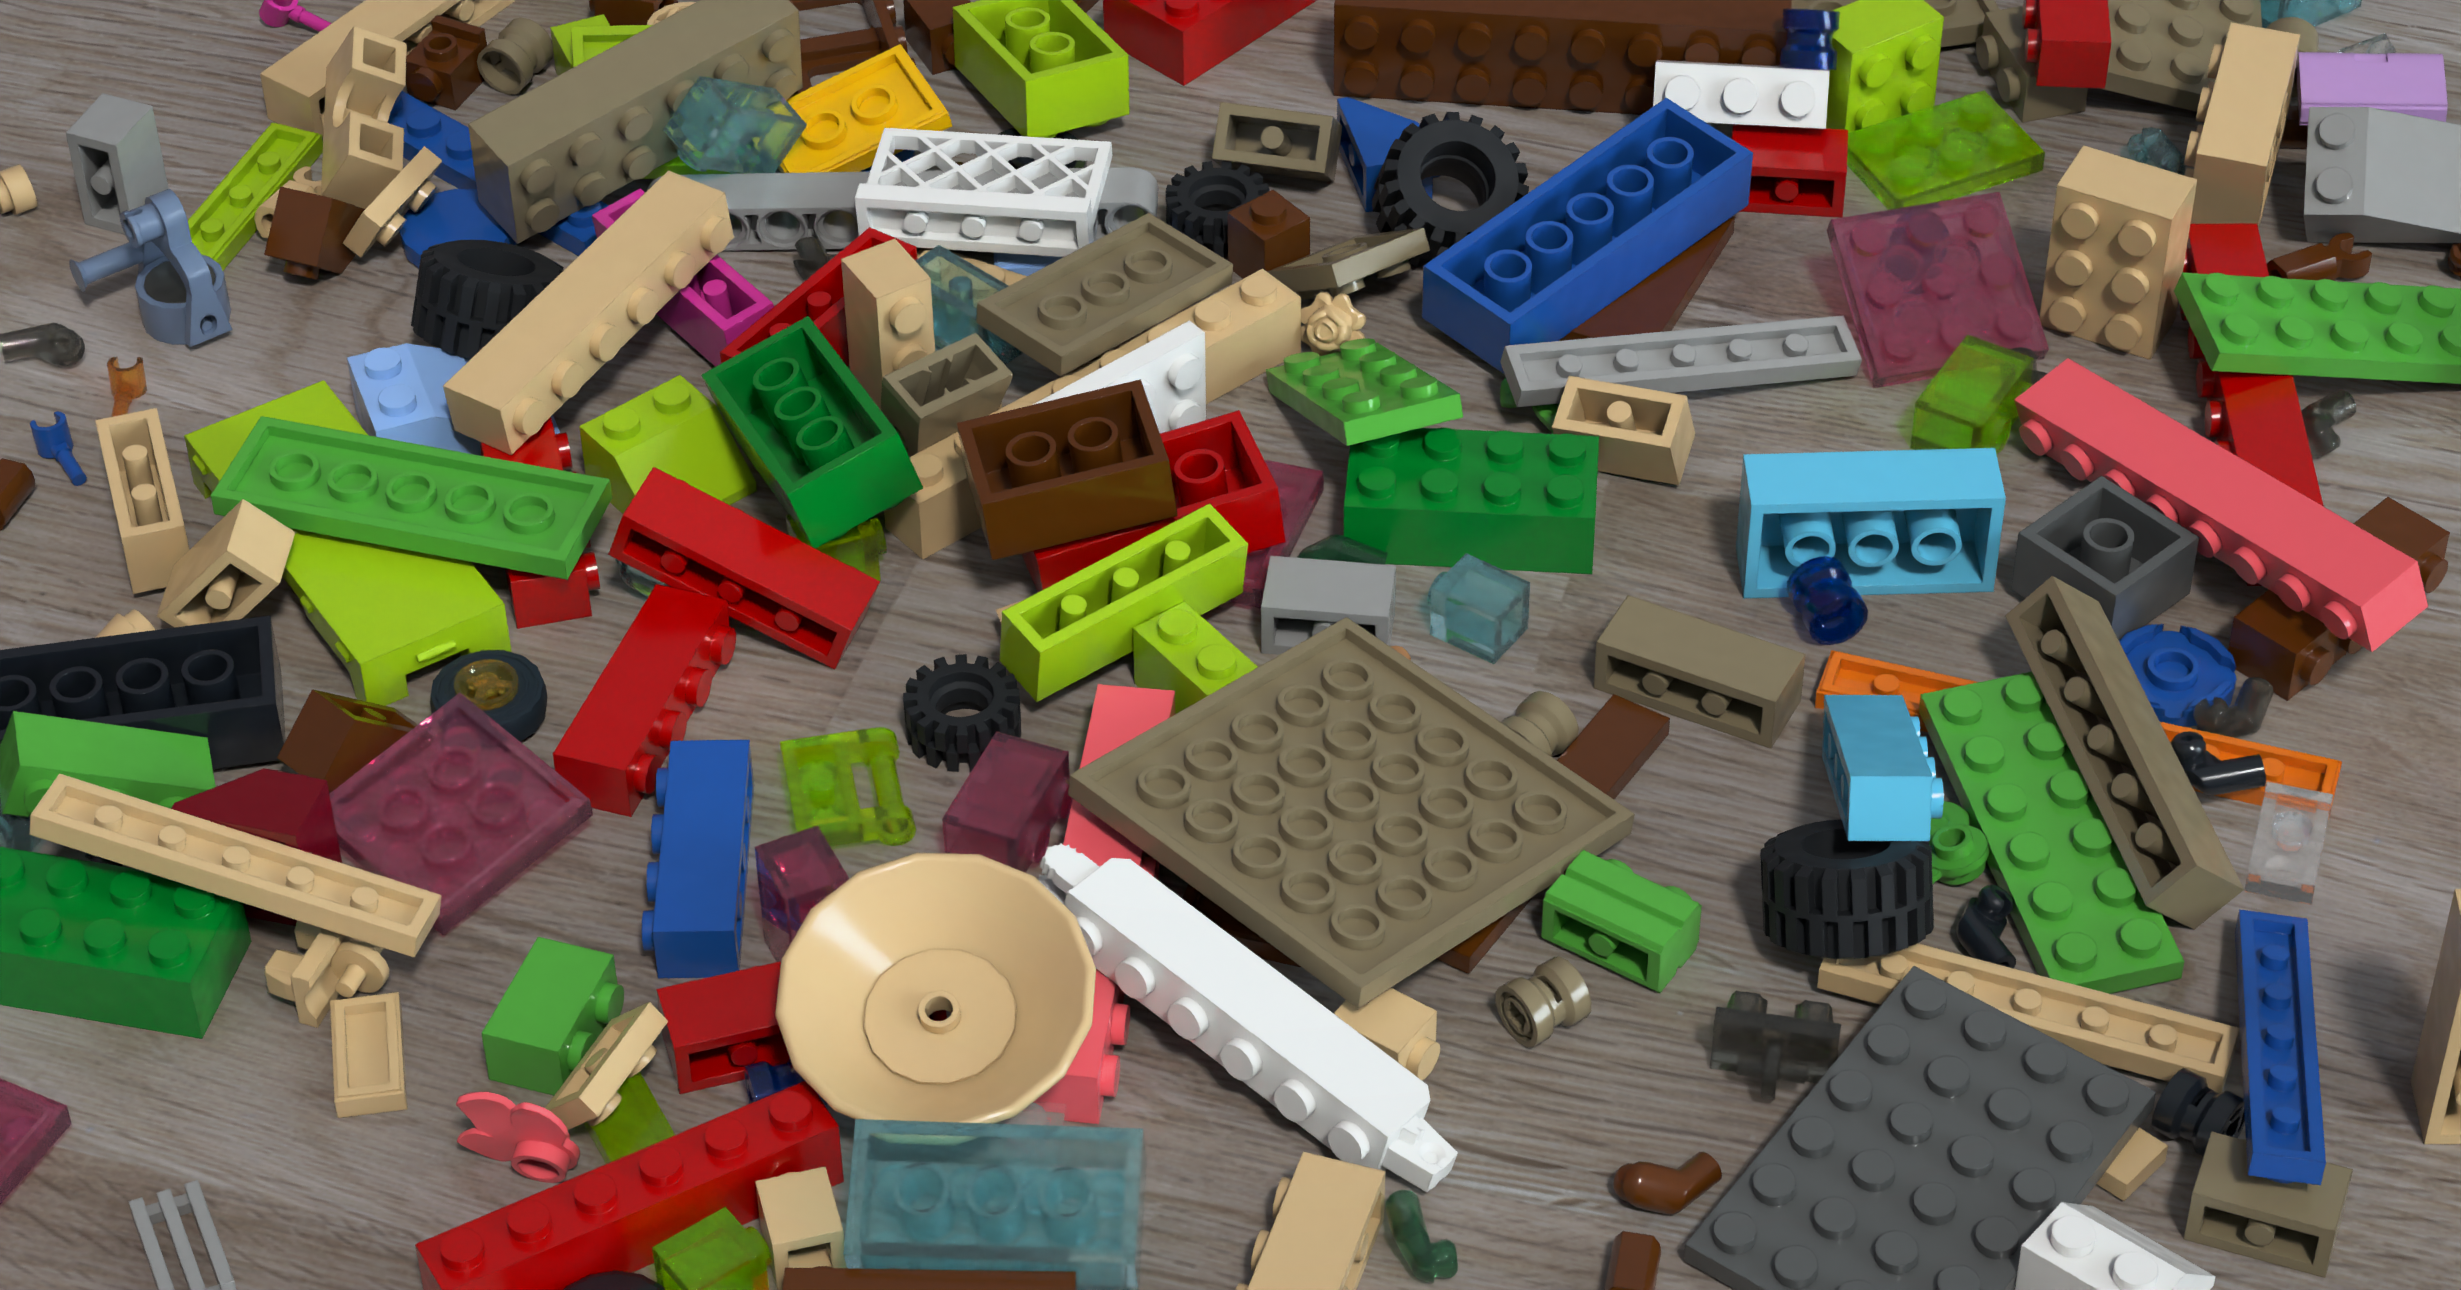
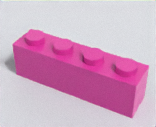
[592,188,774,367]

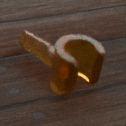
[107,357,147,417]

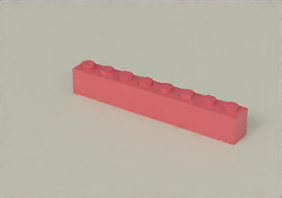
[2014,358,2428,652]
[1017,684,1175,1124]

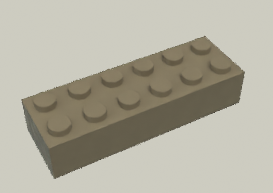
[468,0,803,244]

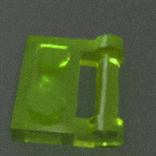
[780,727,916,851]

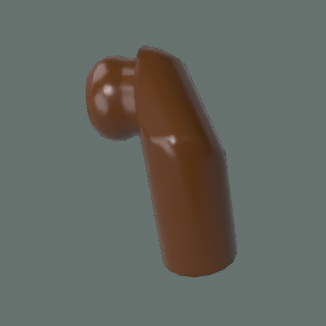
[1613,1152,1722,1215]

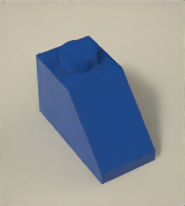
[1337,97,1440,212]

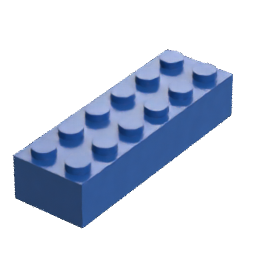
[1422,98,1753,374]

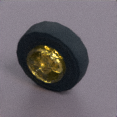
[430,650,548,750]

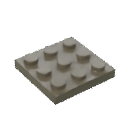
[2103,0,2262,112]

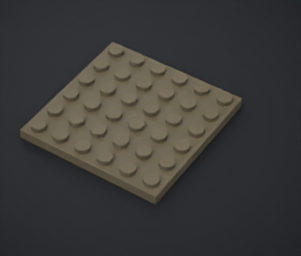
[1068,617,1635,1008]

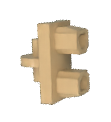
[265,920,390,1028]

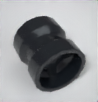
[2151,1068,2245,1156]

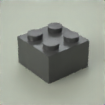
[2011,476,2199,640]

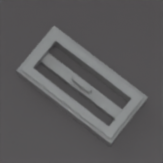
[128,1180,236,1290]

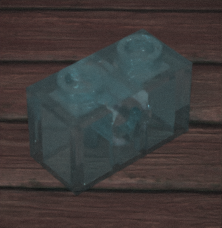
[663,76,807,174]

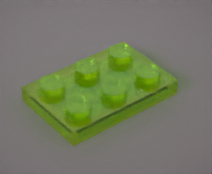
[1847,90,2045,218]

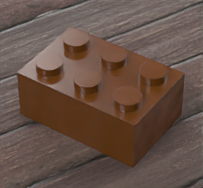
[957,379,1177,560]

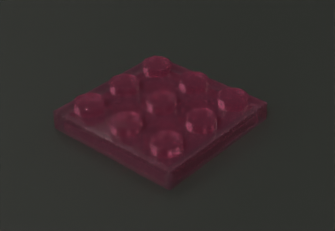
[1826,192,2049,388]
[330,693,593,935]

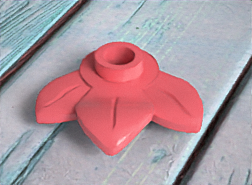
[456,1092,580,1183]

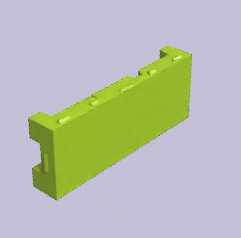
[184,380,512,706]

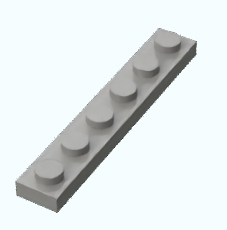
[1500,315,1862,407]

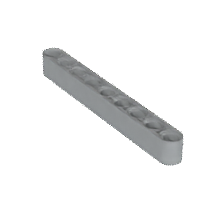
[647,167,1159,251]

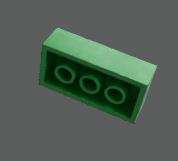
[701,316,923,549]
[1343,427,1599,574]
[0,847,252,1039]

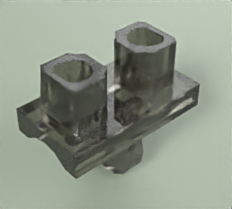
[1710,991,1841,1100]

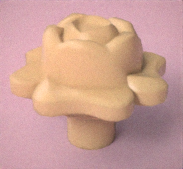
[1301,291,1366,356]

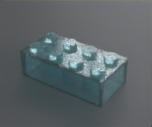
[843,1119,1147,1290]

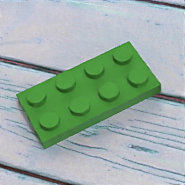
[1266,338,1463,446]

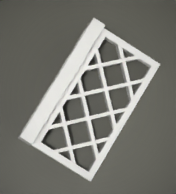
[855,127,1113,257]

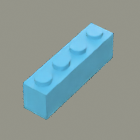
[1822,695,1944,841]

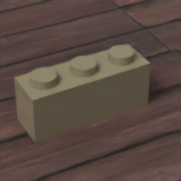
[1594,595,1806,748]

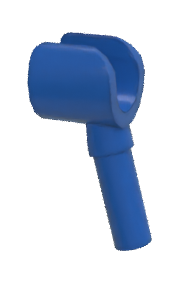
[30,411,87,486]

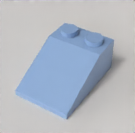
[347,343,560,456]

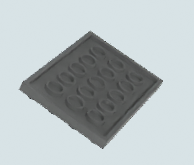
[1684,966,2156,1290]

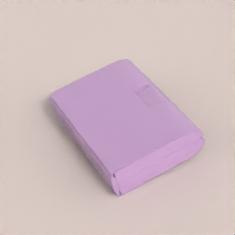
[2297,52,2448,125]

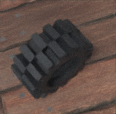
[1166,161,1270,258]
[903,654,1022,772]

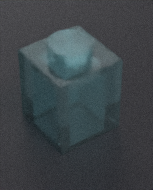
[1427,553,1530,664]

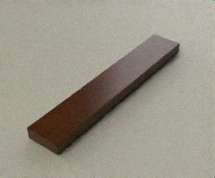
[1436,694,1670,974]

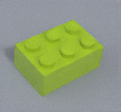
[953,0,1130,138]

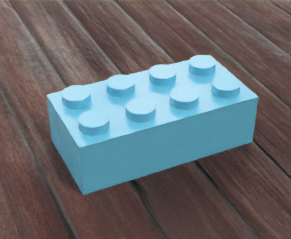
[1736,448,2006,599]

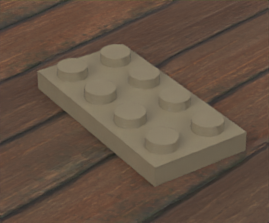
[976,213,1233,376]

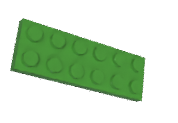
[2174,273,2461,384]
[211,416,612,580]
[1919,671,2184,994]

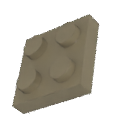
[1267,228,1430,300]

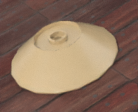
[775,852,1096,1137]

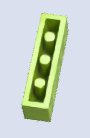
[999,504,1248,702]

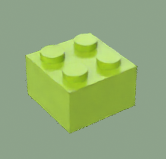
[1807,0,1944,143]

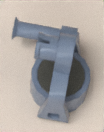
[69,189,233,347]

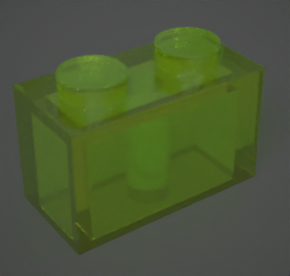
[1910,334,2034,454]

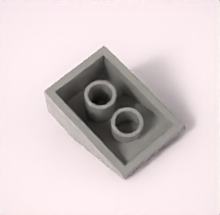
[2304,107,2461,243]

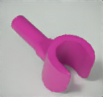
[259,0,332,32]

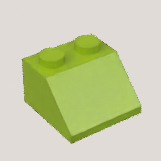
[579,375,757,514]

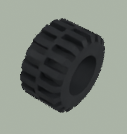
[1372,112,1529,267]
[411,240,564,359]
[1760,819,1934,959]

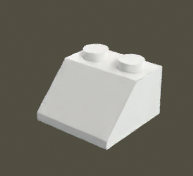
[2015,1202,2216,1290]

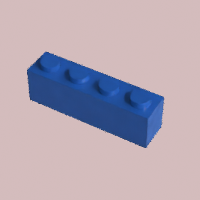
[642,740,754,979]

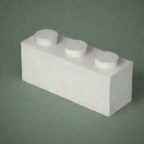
[1653,60,1830,129]

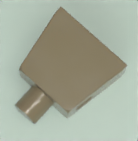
[881,333,1013,457]

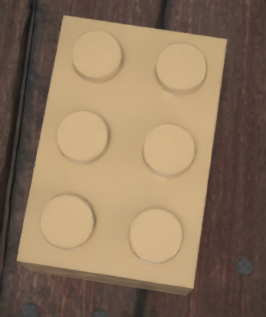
[2184,22,2300,230]
[2039,145,2197,360]

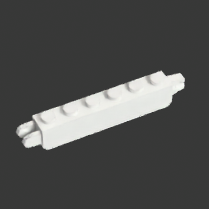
[1038,843,1458,1192]

